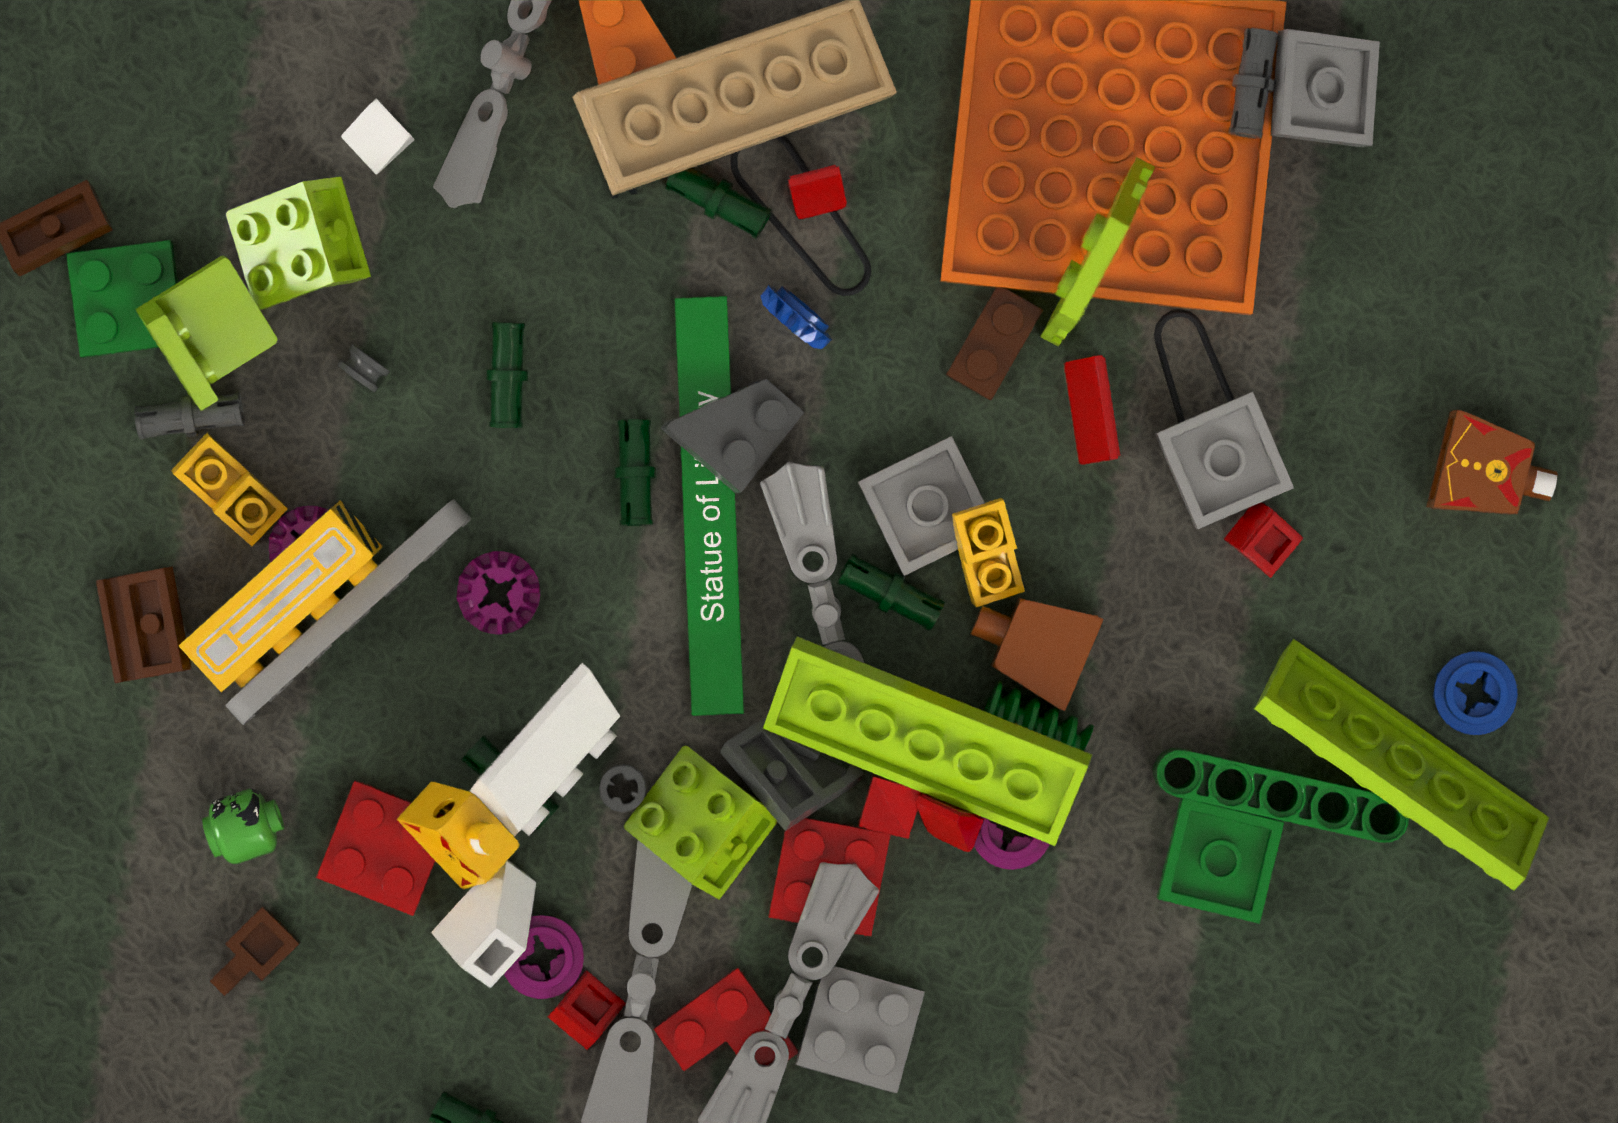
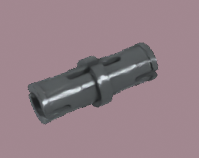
[1228,28,1279,139]
[134,392,245,440]

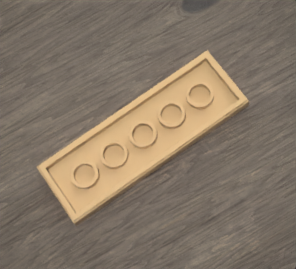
[573,0,897,196]

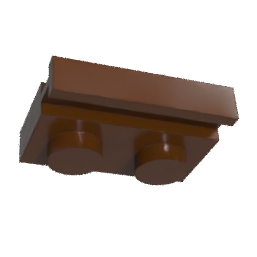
[96,567,192,683]

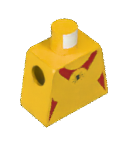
[397,782,520,889]

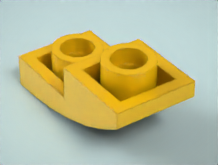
[172,432,288,547]
[952,498,1025,608]

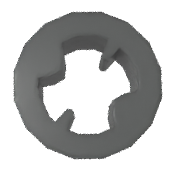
[337,344,390,393]
[599,764,647,812]

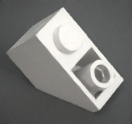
[431,860,536,988]

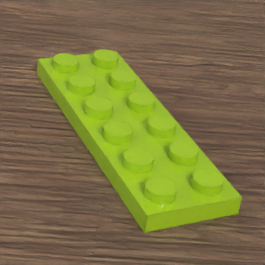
[763,637,1092,846]
[1254,639,1549,891]

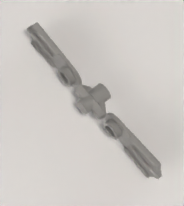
[433,0,552,208]
[760,461,864,757]
[581,841,692,1123]
[698,862,879,1123]

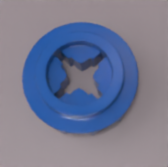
[761,285,832,349]
[1432,651,1517,735]

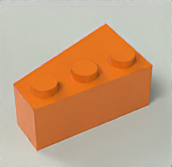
[579,0,676,85]

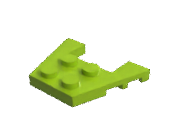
[1040,157,1155,347]

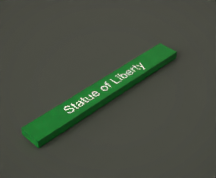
[675,296,744,716]

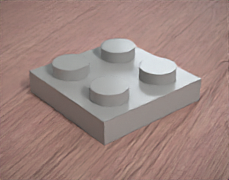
[1271,29,1380,147]
[1155,392,1294,529]
[858,436,985,576]
[795,966,925,1093]

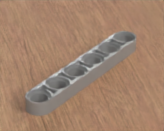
[225,499,471,725]

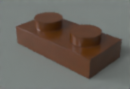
[0,180,113,277]
[946,287,1043,401]

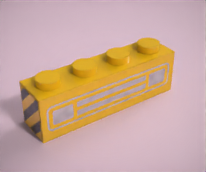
[179,500,383,692]

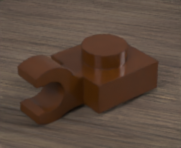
[210,906,301,996]

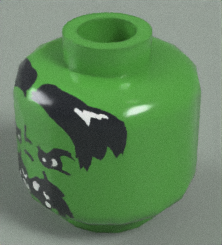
[202,789,284,864]

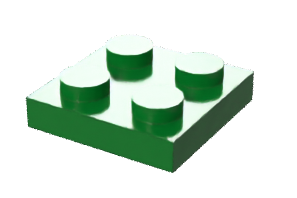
[66,240,178,358]
[1156,798,1284,924]

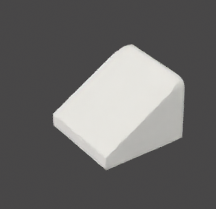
[341,98,415,175]

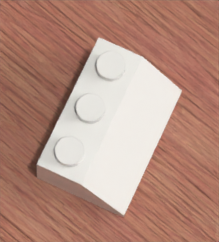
[469,663,620,837]

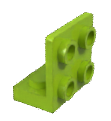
[226,177,371,310]
[135,256,278,411]
[624,746,777,900]

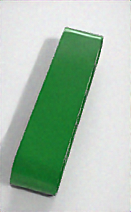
[1153,748,1409,843]

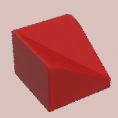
[858,774,923,839]

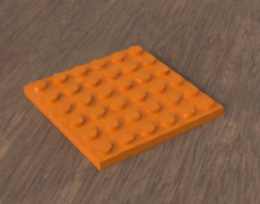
[940,0,1287,315]

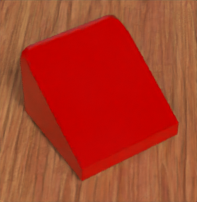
[788,165,847,219]
[1224,502,1303,578]
[915,794,984,852]
[548,970,626,1050]

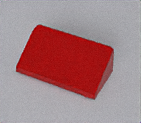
[1064,355,1120,465]

